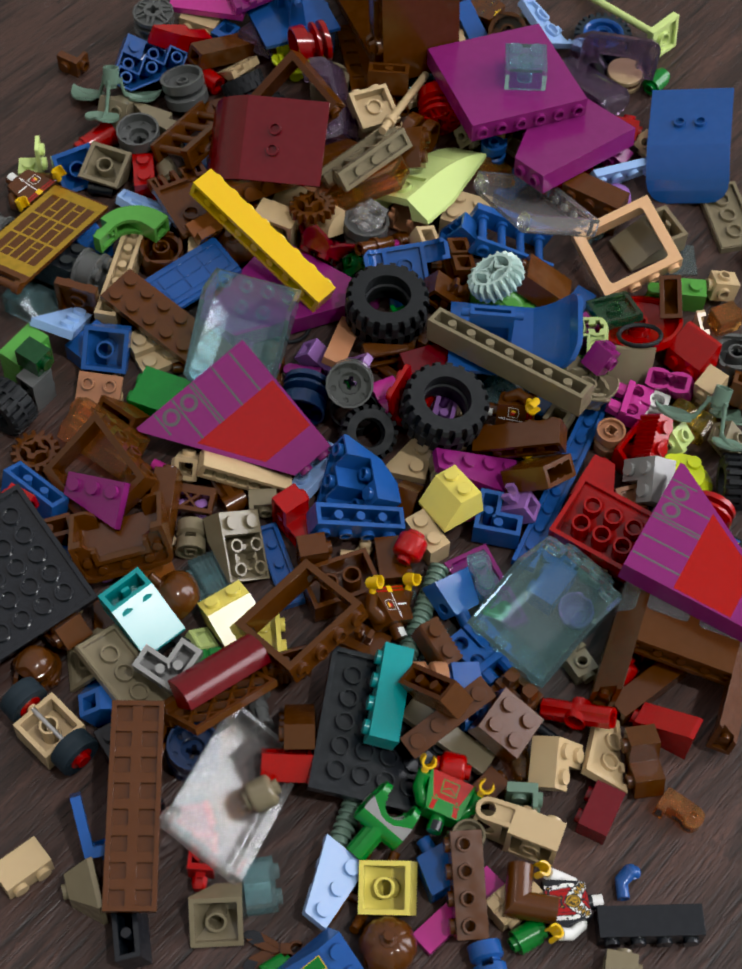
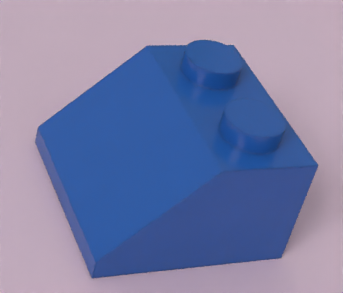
[81,324,132,374]

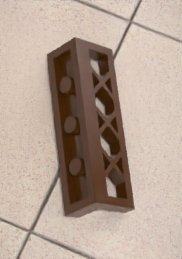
[124,474,219,516]

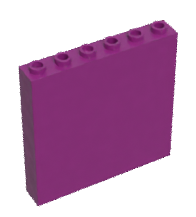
[427,24,587,142]

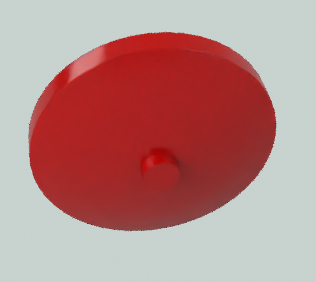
[597,296,683,352]

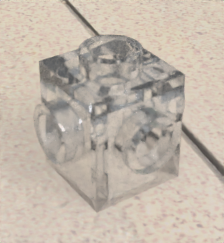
[352,199,388,232]

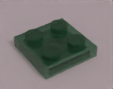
[586,291,643,330]

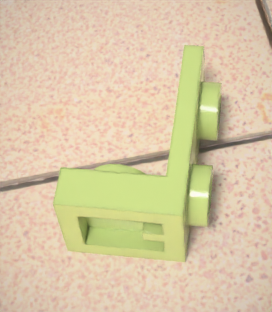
[18,135,48,176]

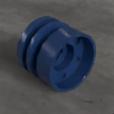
[283,368,328,425]
[166,721,220,784]

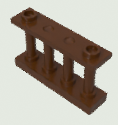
[150,101,214,169]

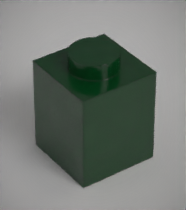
[15,336,53,377]

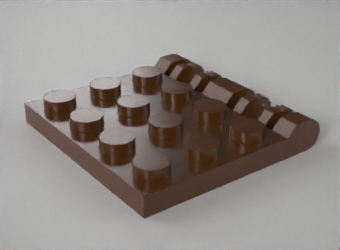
[146,156,258,240]

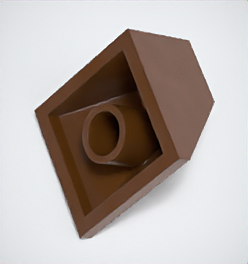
[93,395,150,457]

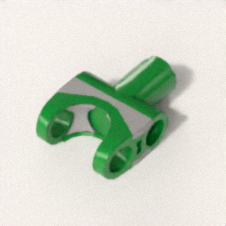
[346,781,421,860]

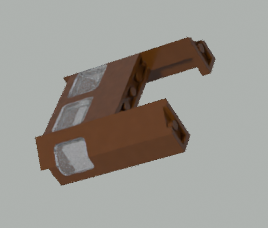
[588,581,742,755]

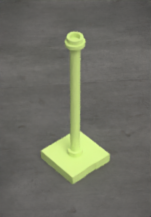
[589,0,679,64]

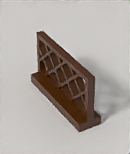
[164,670,278,736]

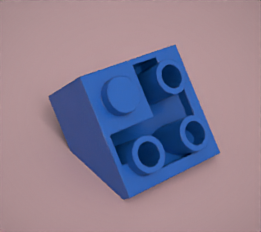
[78,680,112,728]

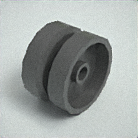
[160,64,209,112]
[341,203,390,244]

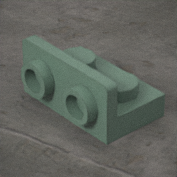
[503,781,543,813]

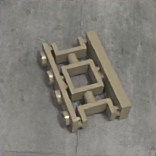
[321,127,413,192]

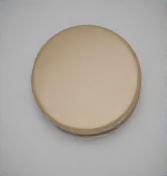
[605,58,643,95]

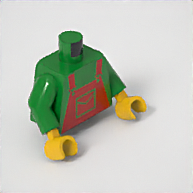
[412,753,495,835]

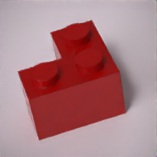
[272,483,309,548]

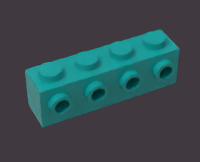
[361,642,415,750]

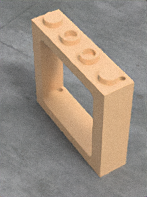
[571,195,683,303]

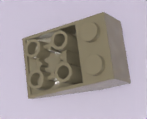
[609,205,688,272]
[203,509,270,583]

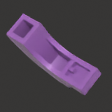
[294,338,374,386]

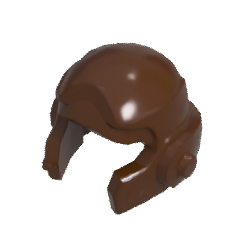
[13,645,62,692]

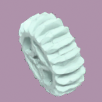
[467,250,525,304]

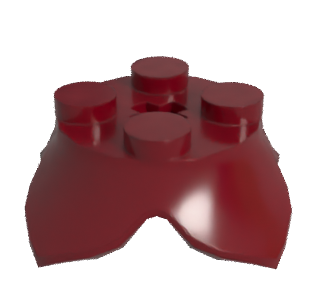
[299,223,355,267]

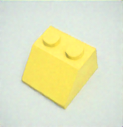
[418,465,484,533]
[197,580,268,647]
[358,860,417,916]

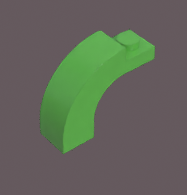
[93,205,170,253]

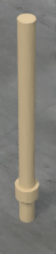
[378,71,429,135]

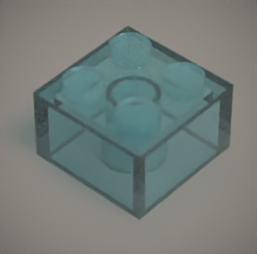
[504,43,548,91]

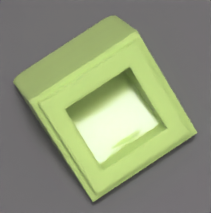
[184,627,219,650]

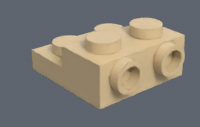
[346,83,401,133]
[130,330,180,373]

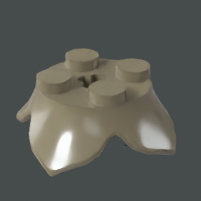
[565,356,620,411]

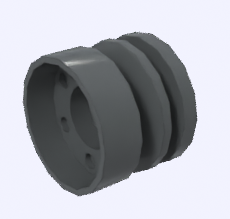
[132,0,175,49]
[116,112,160,165]
[326,358,374,408]

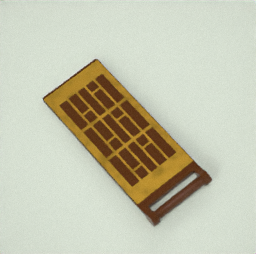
[0,184,109,295]

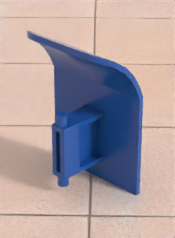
[247,0,341,50]
[646,88,734,204]
[448,294,583,375]

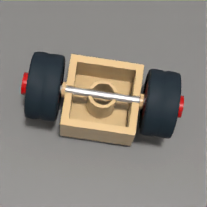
[0,677,99,776]

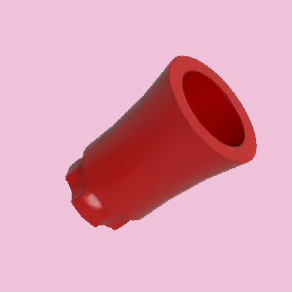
[73,122,119,148]

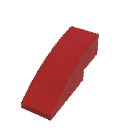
[147,24,212,52]

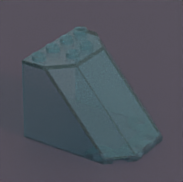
[184,268,302,382]
[467,535,623,688]

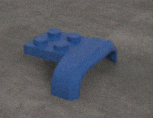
[363,237,451,308]

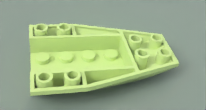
[367,148,487,225]

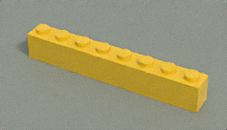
[189,169,336,313]

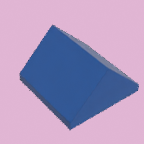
[50,142,90,192]

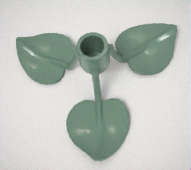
[71,65,162,123]
[655,384,742,453]

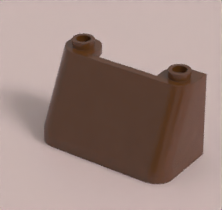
[68,490,173,583]

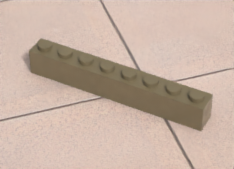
[426,307,594,417]

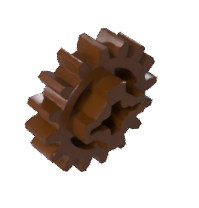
[289,190,335,226]
[10,430,61,475]

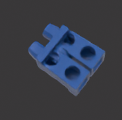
[451,616,516,687]

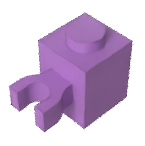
[501,483,541,524]

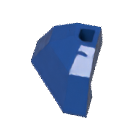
[115,33,188,92]
[316,434,401,507]

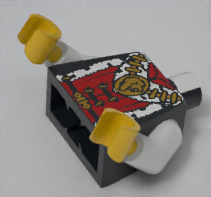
[533,860,604,944]

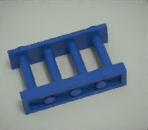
[468,202,554,267]

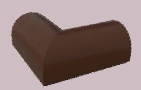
[502,861,559,924]

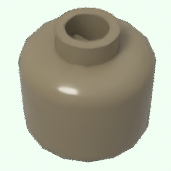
[242,774,282,813]

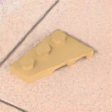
[581,720,628,794]

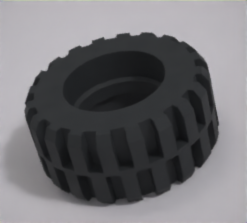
[345,262,430,345]
[398,362,490,451]

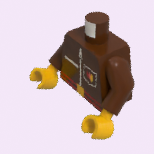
[6,165,67,212]
[488,388,541,459]
[357,573,422,642]

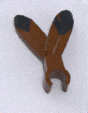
[243,930,303,969]

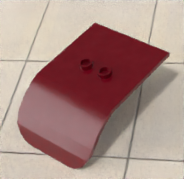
[207,95,330,188]

